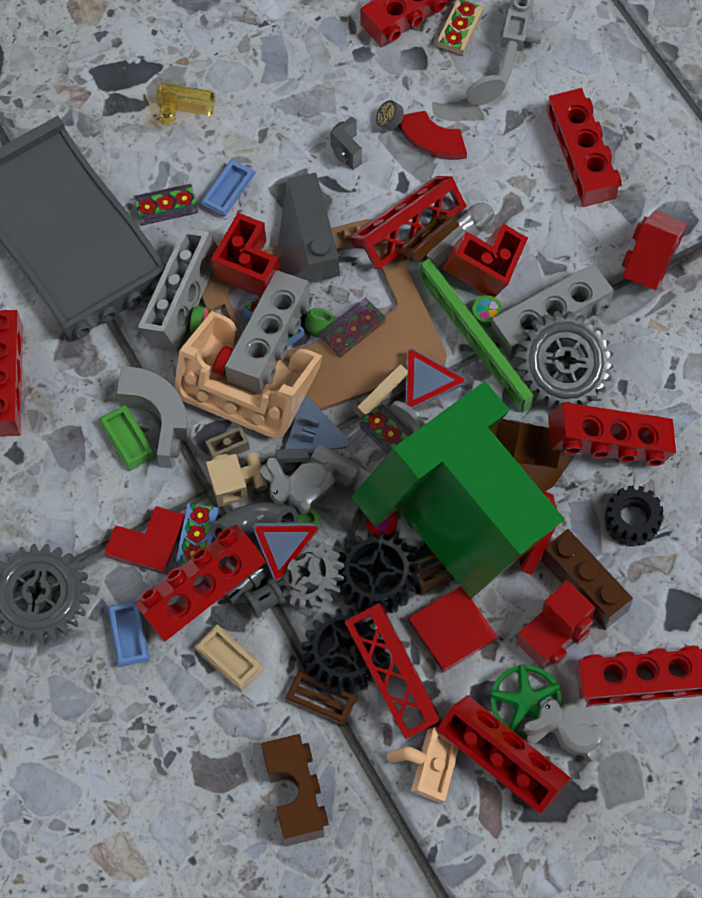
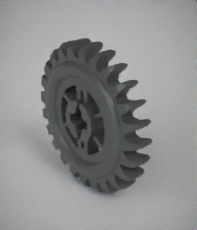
[515,311,614,408]
[0,544,91,646]

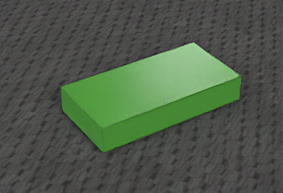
[99,404,156,471]

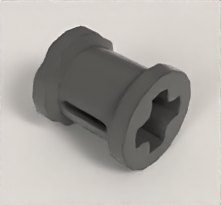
[244,578,286,619]

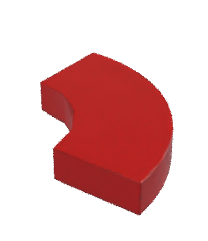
[399,111,467,160]

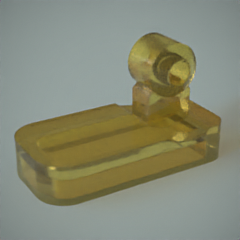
[156,83,216,125]

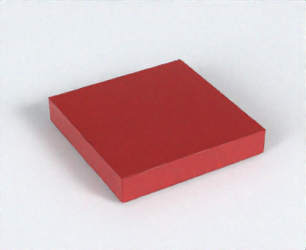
[408,586,498,673]

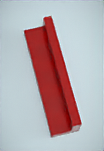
[349,176,467,270]
[344,603,442,739]

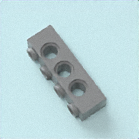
[138,228,218,352]
[491,263,614,360]
[225,270,313,394]

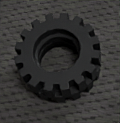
[605,485,664,547]

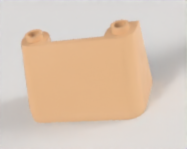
[174,311,322,438]

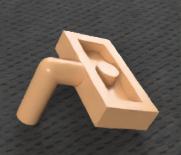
[387,727,459,803]

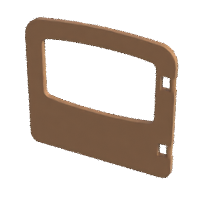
[202,219,447,421]

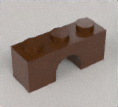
[541,529,633,630]
[261,734,329,847]

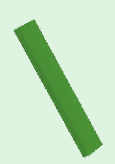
[420,259,534,413]

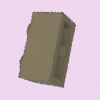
[205,426,250,459]

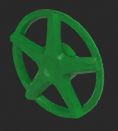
[490,664,563,738]

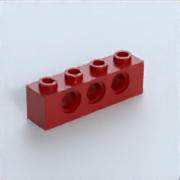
[360,0,454,47]
[547,88,622,207]
[0,310,23,437]
[548,402,676,466]
[134,524,266,642]
[576,645,702,707]
[436,695,571,815]

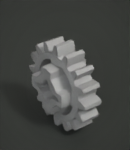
[278,539,344,610]

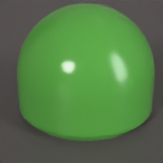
[305,308,336,338]

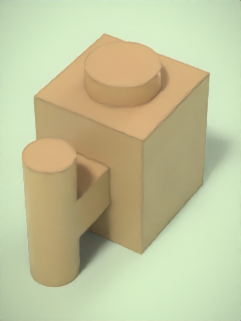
[206,452,268,507]

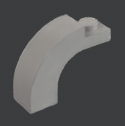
[117,366,189,468]

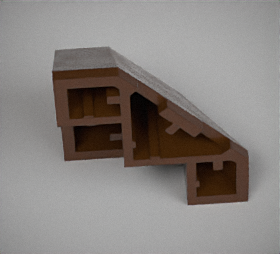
[492,419,576,492]

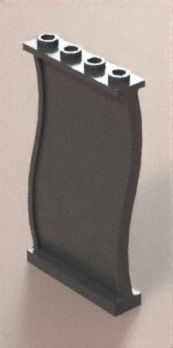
[0,116,167,342]

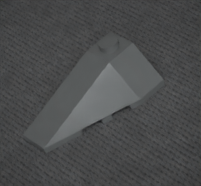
[276,173,340,282]

